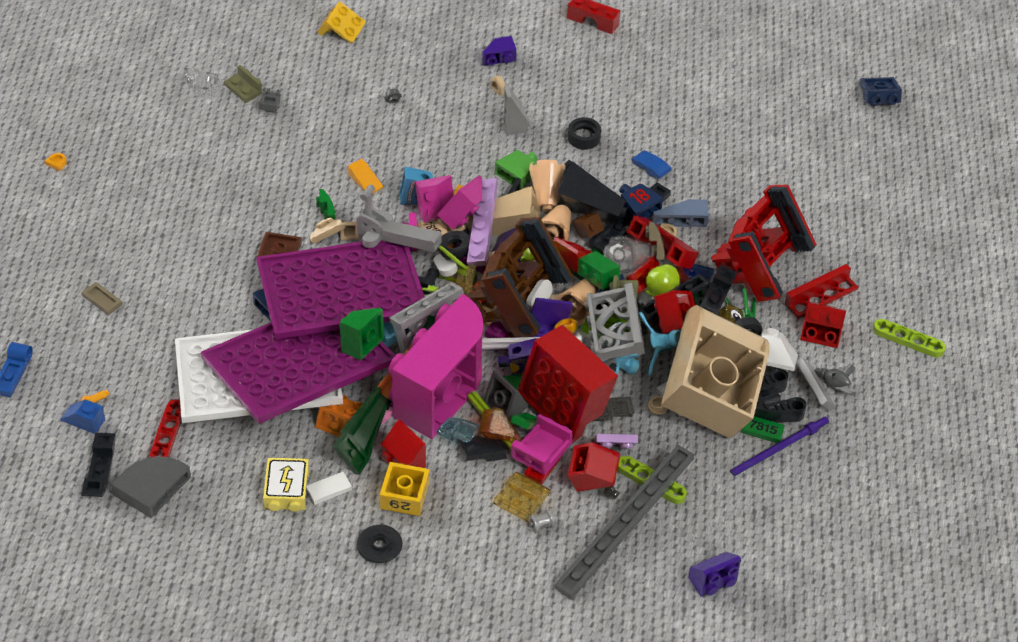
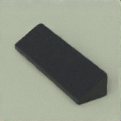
[638,274,710,321]

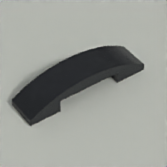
[700,265,738,315]
[81,432,116,497]

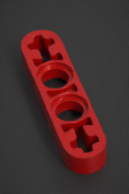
[150,399,182,457]

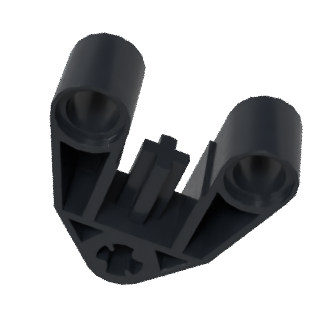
[754,368,807,423]

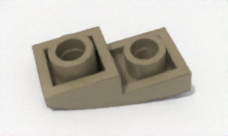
[646,222,665,260]

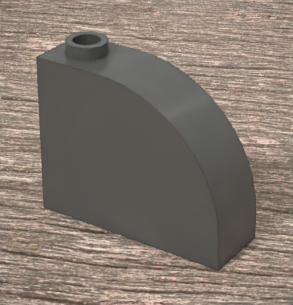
[111,457,191,518]

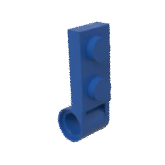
[0,342,33,398]

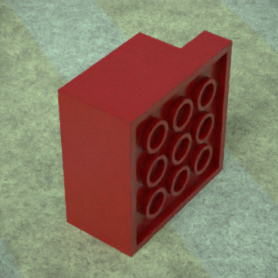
[517,325,618,443]

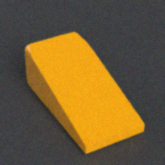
[348,159,384,194]

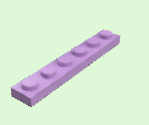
[467,178,498,267]

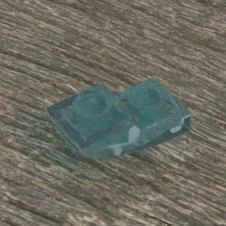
[436,418,480,443]

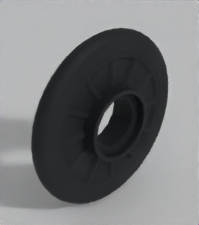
[357,524,403,563]

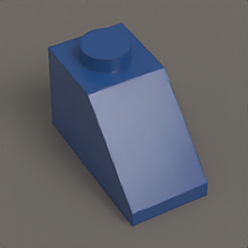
[60,399,105,434]

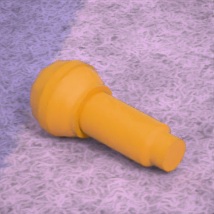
[81,390,109,403]

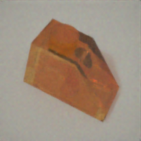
[478,407,522,442]

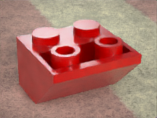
[800,301,846,348]
[568,442,621,492]

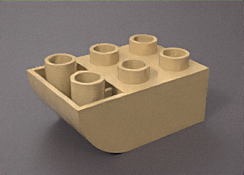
[661,305,769,439]

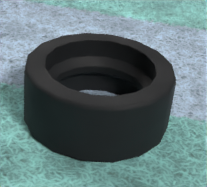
[567,117,602,150]

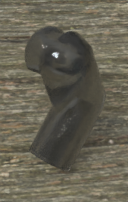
[600,486,618,500]

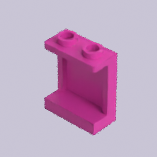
[511,414,572,475]

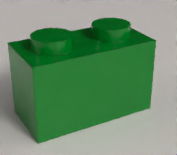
[578,251,620,290]

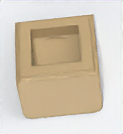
[340,222,359,241]

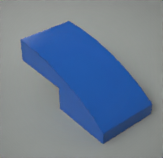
[632,150,672,179]

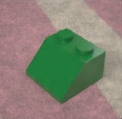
[339,308,384,361]

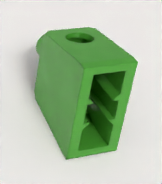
[495,150,538,190]

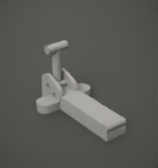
[356,185,442,252]

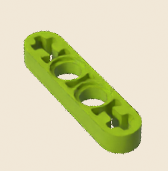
[873,319,946,358]
[618,456,687,504]

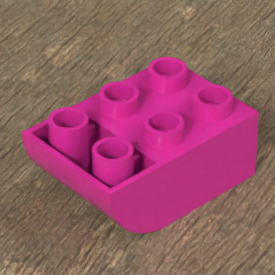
[388,294,483,440]

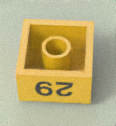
[380,462,430,516]

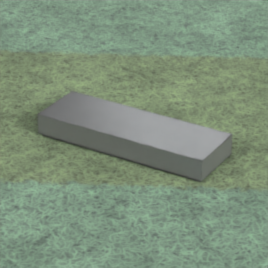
[796,357,836,410]

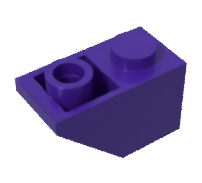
[482,36,517,66]

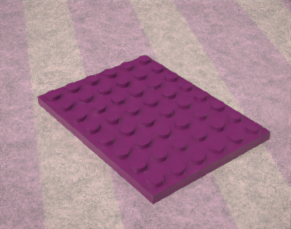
[256,240,429,340]
[201,322,396,424]

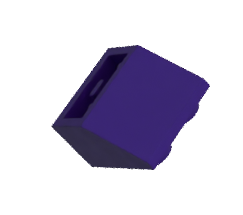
[688,552,741,597]

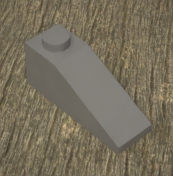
[503,85,530,135]

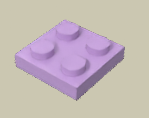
[595,434,638,449]

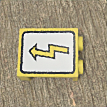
[263,458,309,512]

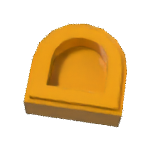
[44,153,67,172]
[554,318,577,333]

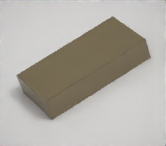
[82,282,122,315]

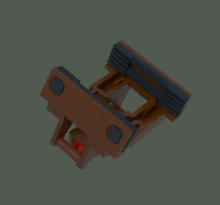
[466,217,573,338]

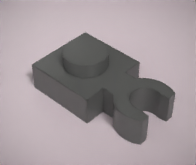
[259,88,280,112]

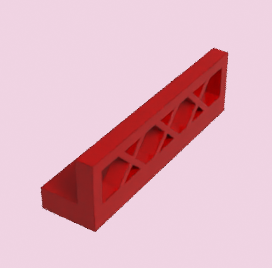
[785,264,858,319]

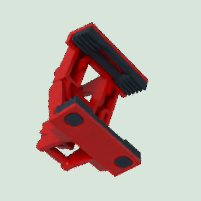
[711,185,817,302]

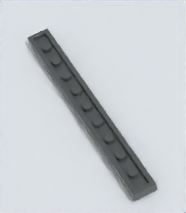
[555,445,695,600]

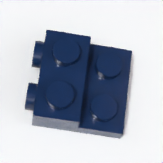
[859,77,902,106]

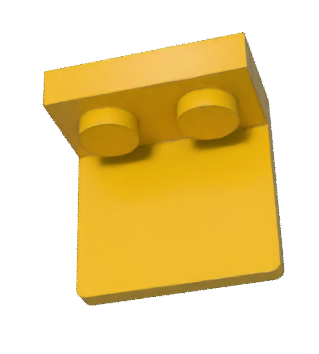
[317,1,366,43]

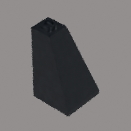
[557,161,628,223]

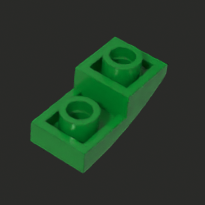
[316,189,336,219]

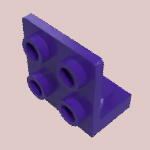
[530,298,573,337]

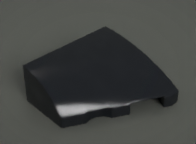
[460,432,507,462]

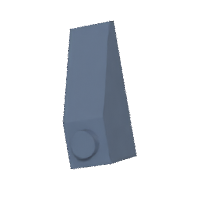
[652,199,709,227]

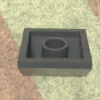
[483,370,529,426]

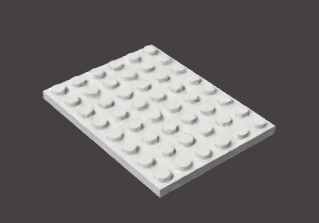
[175,329,343,423]

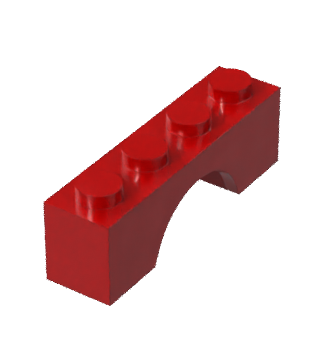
[626,216,699,269]

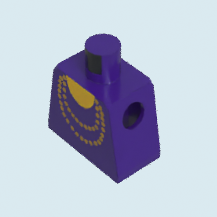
[498,338,538,375]

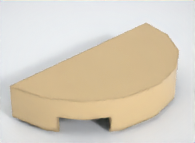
[310,218,346,243]

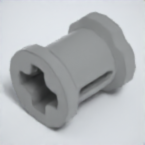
[529,510,555,533]

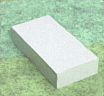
[306,472,352,505]

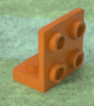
[315,395,363,437]

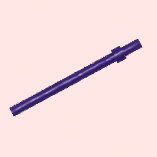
[730,416,829,477]

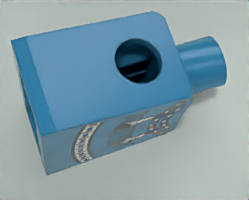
[399,167,433,205]

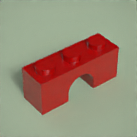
[567,0,621,34]

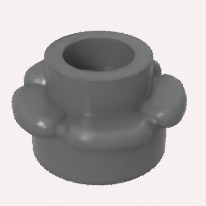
[385,89,402,104]

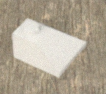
[762,328,798,371]

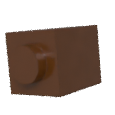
[573,213,604,237]

